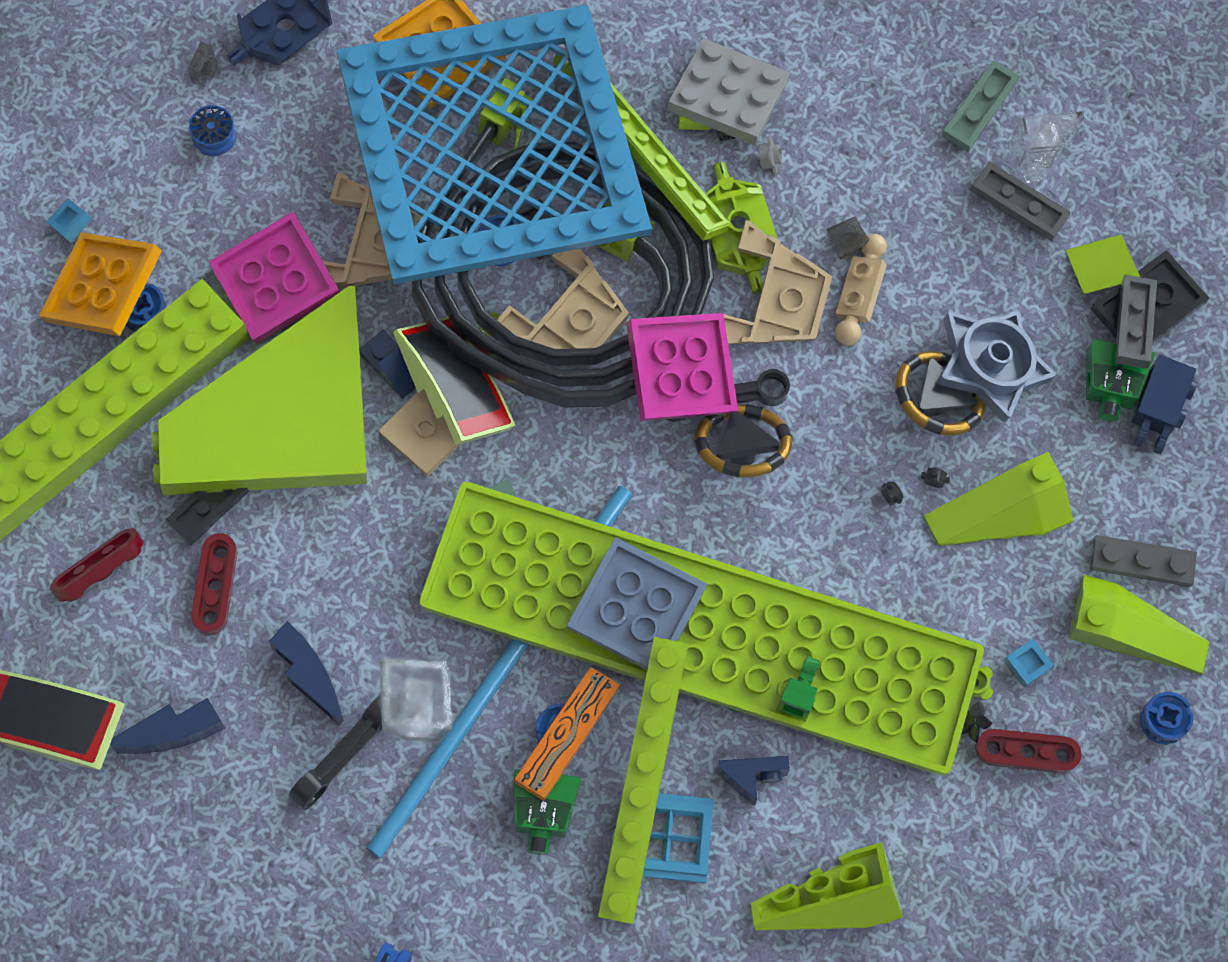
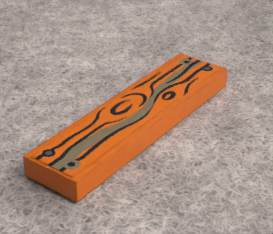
[514,667,620,801]

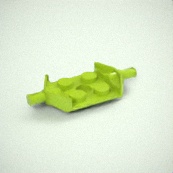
[706,162,778,294]

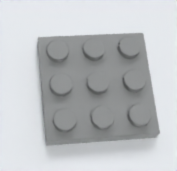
[667,38,791,146]

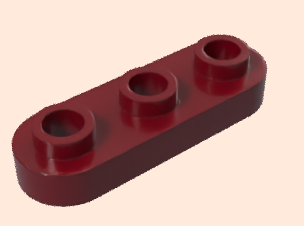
[50,528,144,602]
[191,533,238,635]
[975,729,1082,773]

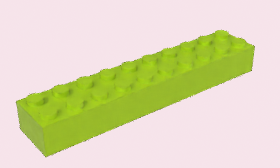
[0,279,250,541]

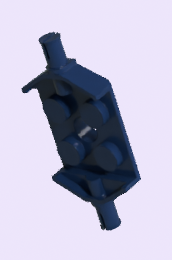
[226,0,332,66]

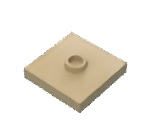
[378,391,460,477]

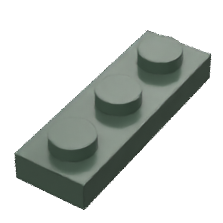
[942,60,1020,152]

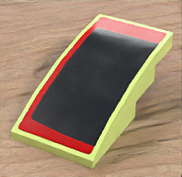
[393,317,516,445]
[0,670,125,770]

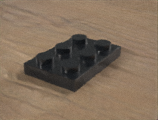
[1091,250,1210,343]

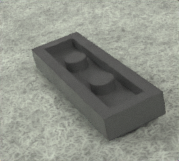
[970,161,1071,242]
[1114,275,1157,369]
[1090,535,1197,587]

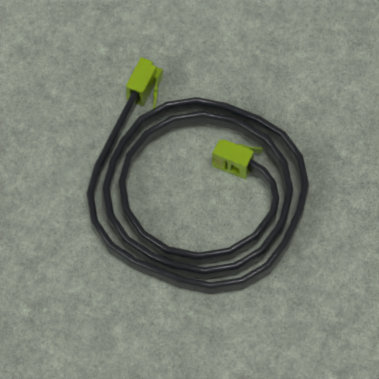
[411,77,714,408]

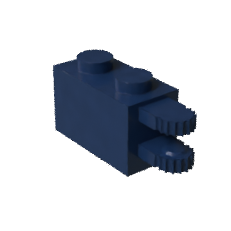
[1131,354,1198,455]

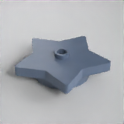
[937,310,1056,422]

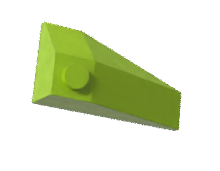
[923,452,1074,546]
[1068,574,1209,675]
[751,842,903,931]

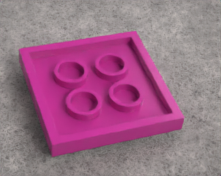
[209,212,340,344]
[626,313,738,421]

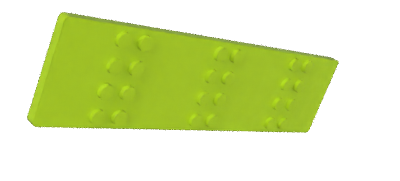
[420,482,984,776]

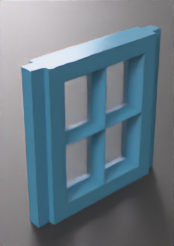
[642,793,714,884]

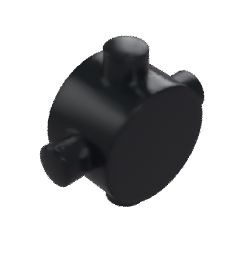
[921,467,950,488]
[881,481,904,506]

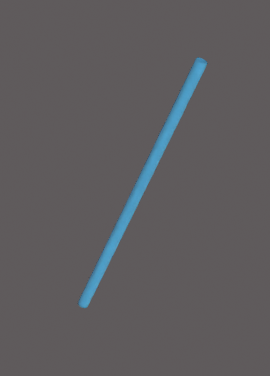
[366,486,633,858]

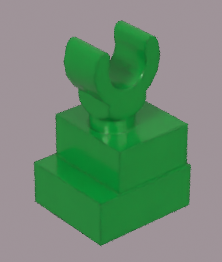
[776,656,820,722]

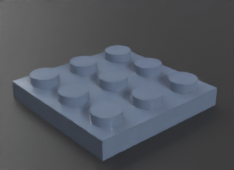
[567,537,707,670]

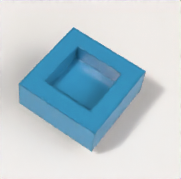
[46,198,92,243]
[1004,638,1054,688]

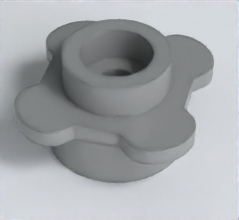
[759,136,782,174]

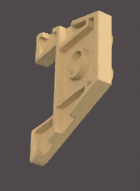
[323,173,422,288]
[724,220,832,345]
[497,249,629,366]

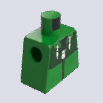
[1086,339,1155,422]
[514,769,581,855]

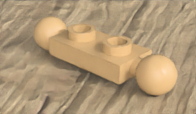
[835,234,887,346]

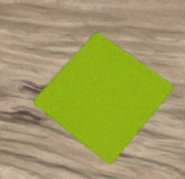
[1066,235,1140,294]

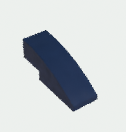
[269,621,344,725]
[110,698,225,754]

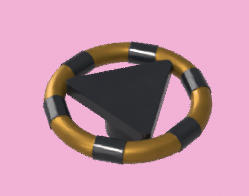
[895,351,986,436]
[694,404,793,478]

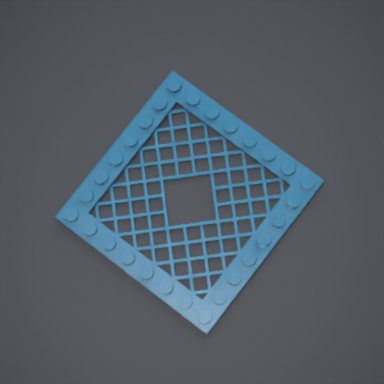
[337,5,652,285]

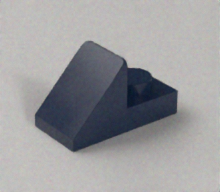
[359,329,416,400]
[717,756,790,806]

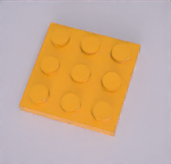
[373,0,506,109]
[39,232,162,336]

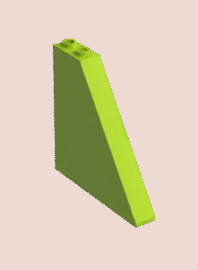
[152,286,367,495]

